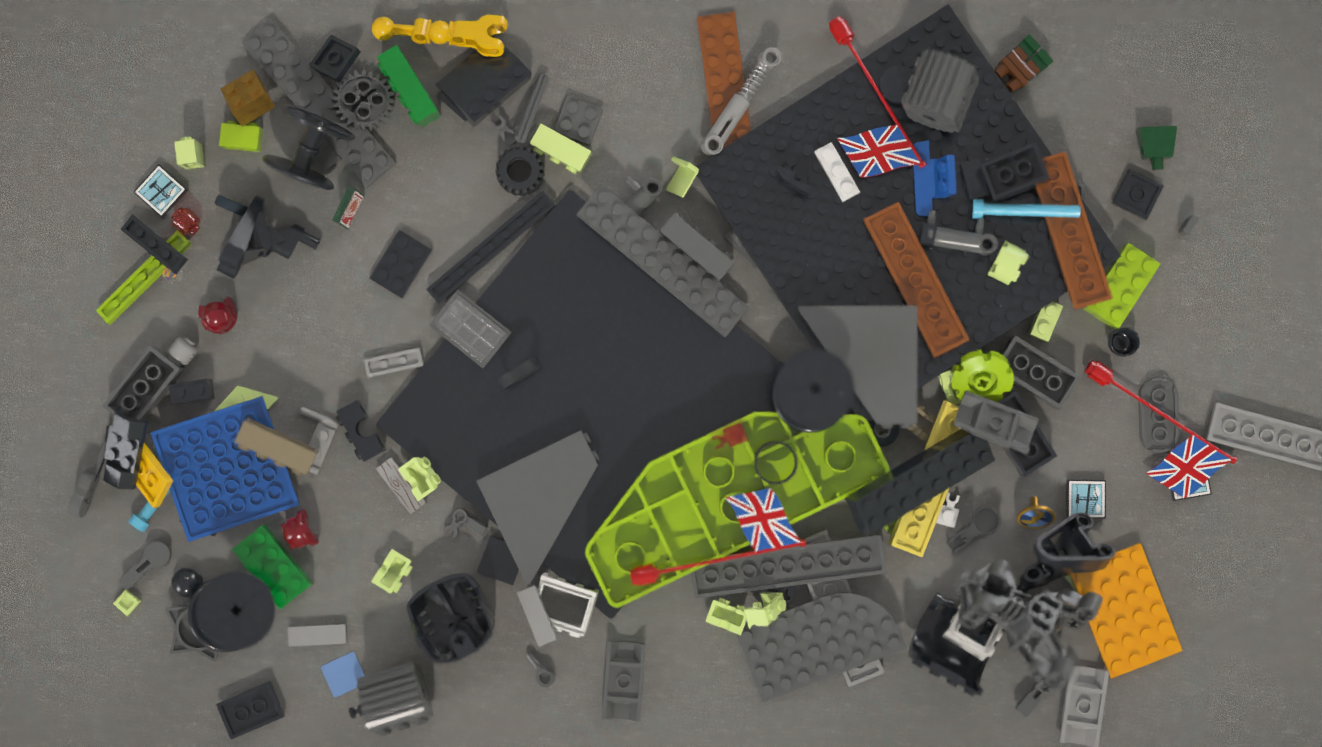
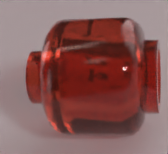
[171,207,200,236]

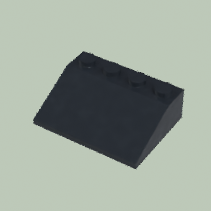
[435,36,532,127]

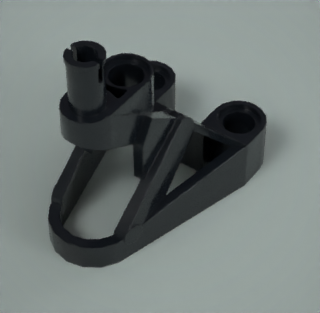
[217,195,321,279]
[1015,513,1115,598]

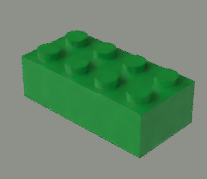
[377,45,441,128]
[231,524,314,610]

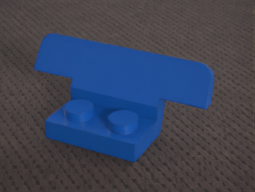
[913,141,956,217]

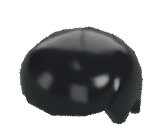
[1108,327,1140,357]
[171,568,203,597]

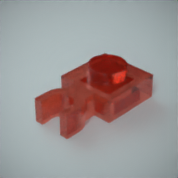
[711,422,748,449]

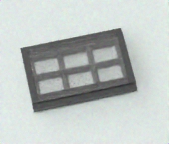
[429,290,512,369]

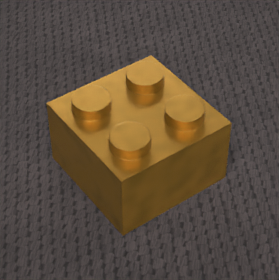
[220,69,275,127]

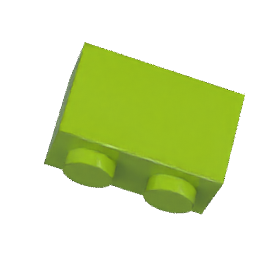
[219,121,263,152]

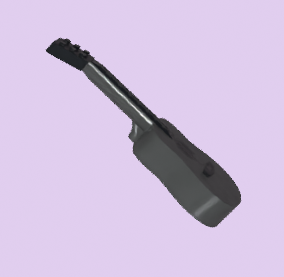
[67,426,109,518]

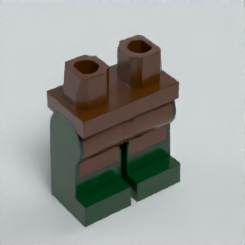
[994,34,1054,92]

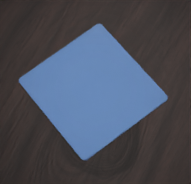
[321,652,365,698]

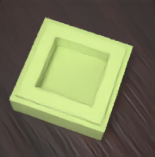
[113,589,142,616]

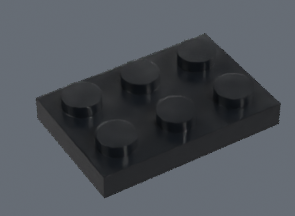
[369,230,433,299]
[216,681,285,740]

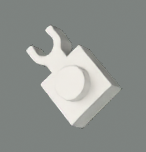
[936,493,960,528]

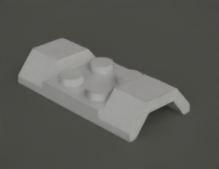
[1059,665,1109,747]

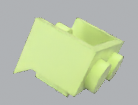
[745,592,786,629]

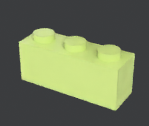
[530,124,592,174]

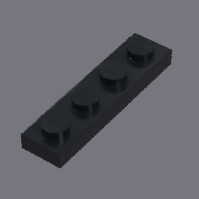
[120,215,189,275]

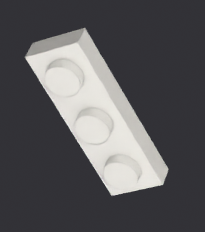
[814,142,860,202]

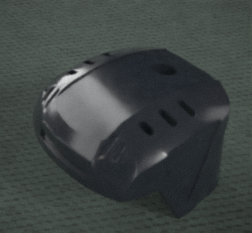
[407,573,495,664]

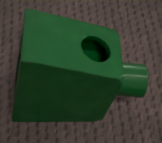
[1136,126,1177,171]

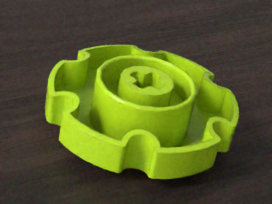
[950,350,1014,402]

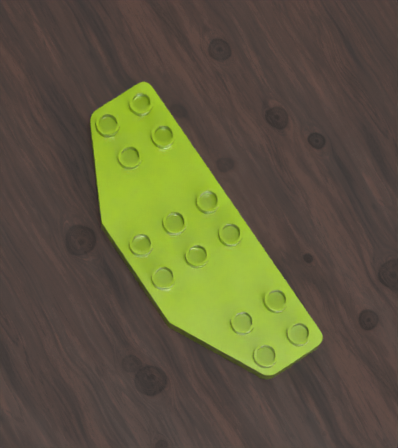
[585,412,890,607]

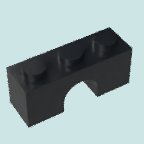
[336,400,386,462]

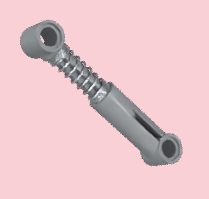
[701,47,781,155]

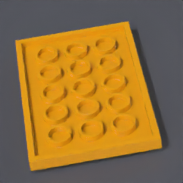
[1070,543,1183,679]

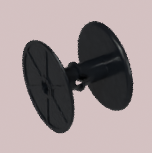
[262,105,356,190]
[772,349,855,433]
[188,571,275,652]

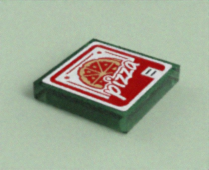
[332,186,365,230]

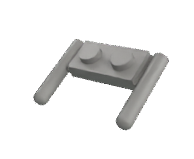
[299,407,340,475]

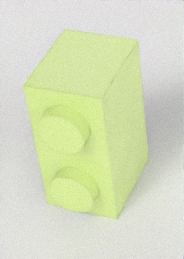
[174,137,205,170]
[1027,301,1063,342]

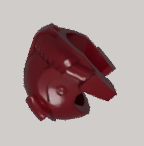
[198,296,238,335]
[280,509,319,550]

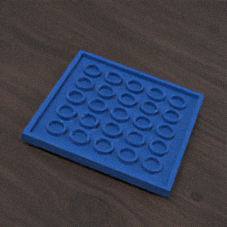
[151,396,300,542]

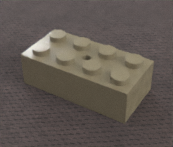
[234,418,319,476]

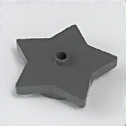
[165,605,218,662]

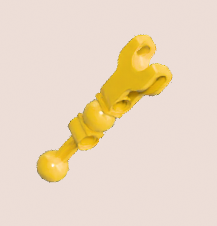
[371,15,508,57]

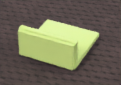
[666,156,699,198]

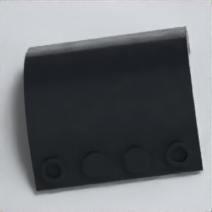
[908,592,1005,697]

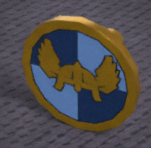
[1017,496,1056,529]

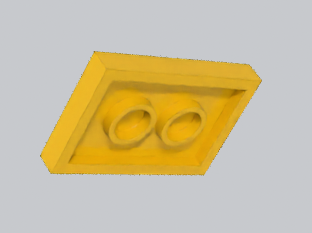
[136,443,173,508]

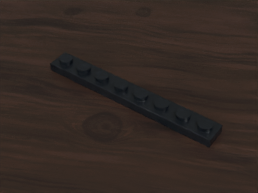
[426,191,556,304]

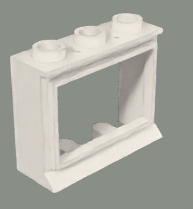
[538,573,599,638]
[942,602,1008,661]

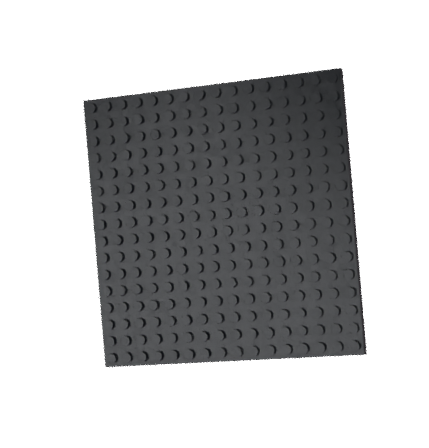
[696,4,1121,425]

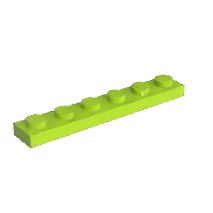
[96,230,192,325]

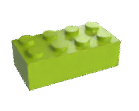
[1082,243,1161,329]

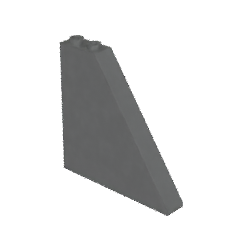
[799,306,917,428]
[477,430,600,585]

